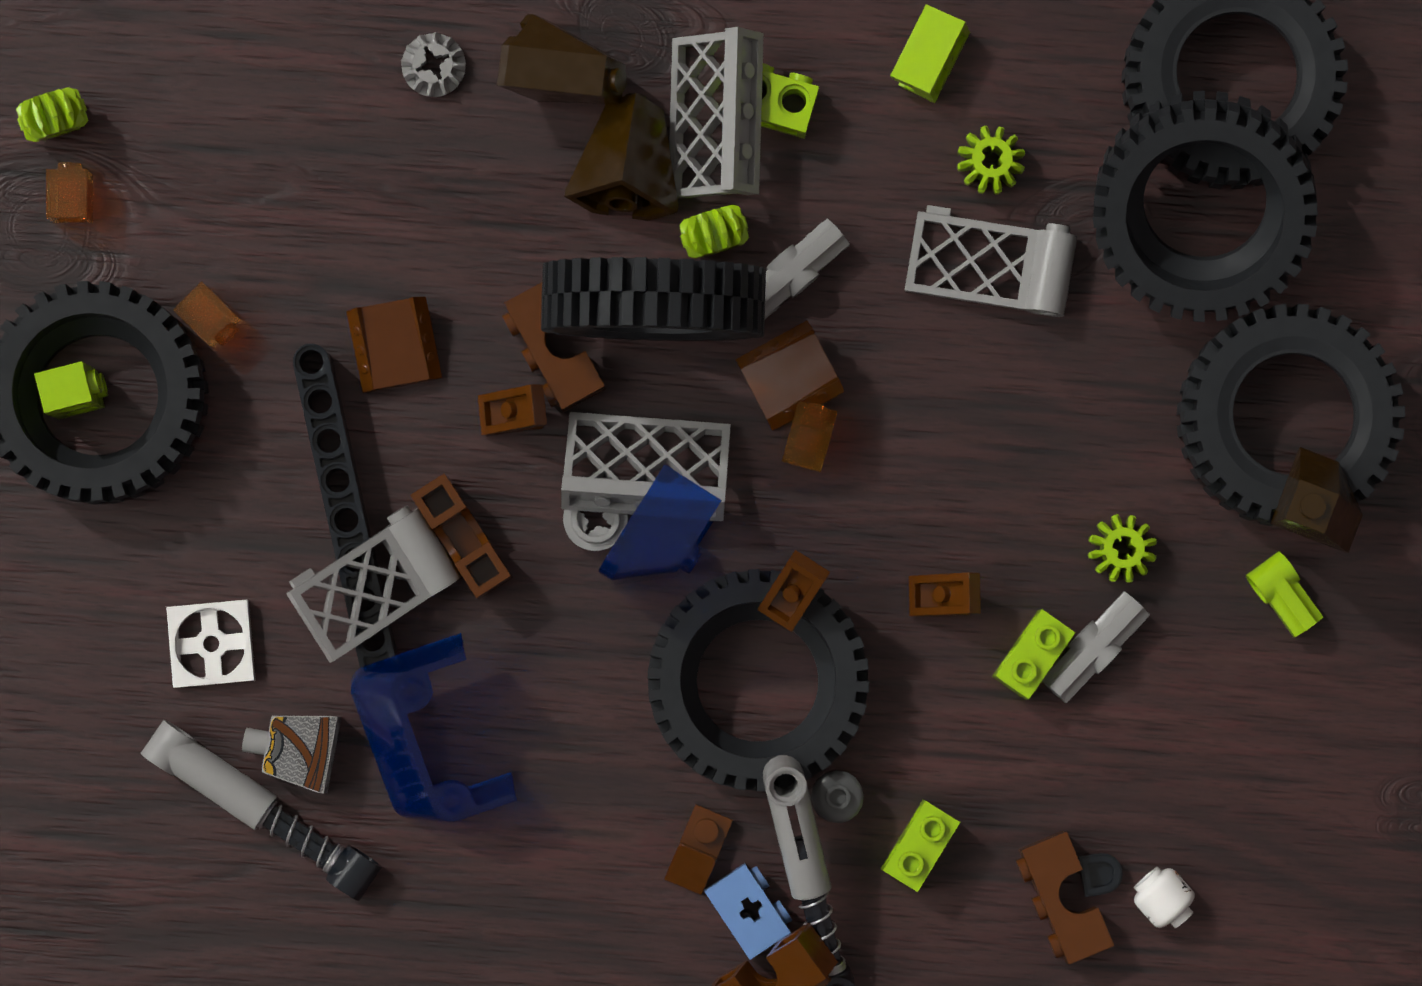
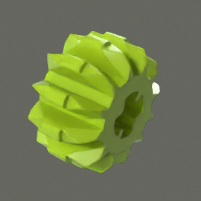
[16,87,88,142]
[957,126,1025,195]
[679,205,749,259]
[1088,514,1157,583]

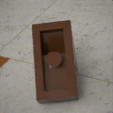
[478,384,547,435]
[757,549,830,632]
[909,572,981,616]
[664,804,733,895]

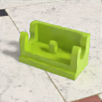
[890,4,970,103]

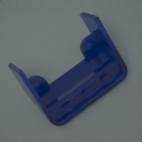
[598,465,722,585]
[351,633,517,822]

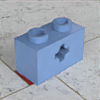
[704,863,792,960]

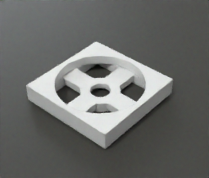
[166,600,256,688]

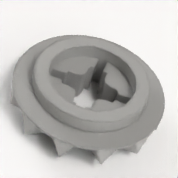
[401,32,466,97]
[563,510,628,551]

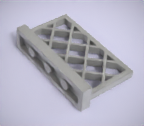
[669,27,764,199]
[561,412,731,521]

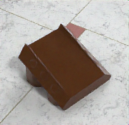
[346,296,442,393]
[735,320,845,431]

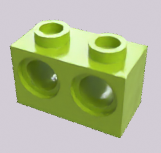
[761,64,819,139]
[34,361,108,420]
[992,609,1076,700]
[881,800,960,892]

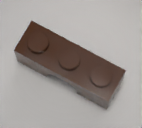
[502,282,606,413]
[410,473,513,600]
[1015,831,1114,965]
[711,922,838,986]

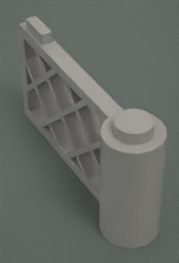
[905,205,1077,317]
[286,505,462,663]

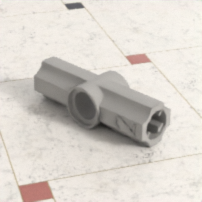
[765,218,850,319]
[1042,591,1150,703]

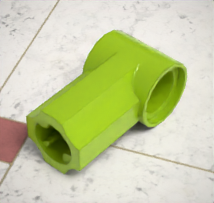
[1246,551,1323,637]

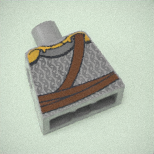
[242,716,342,794]

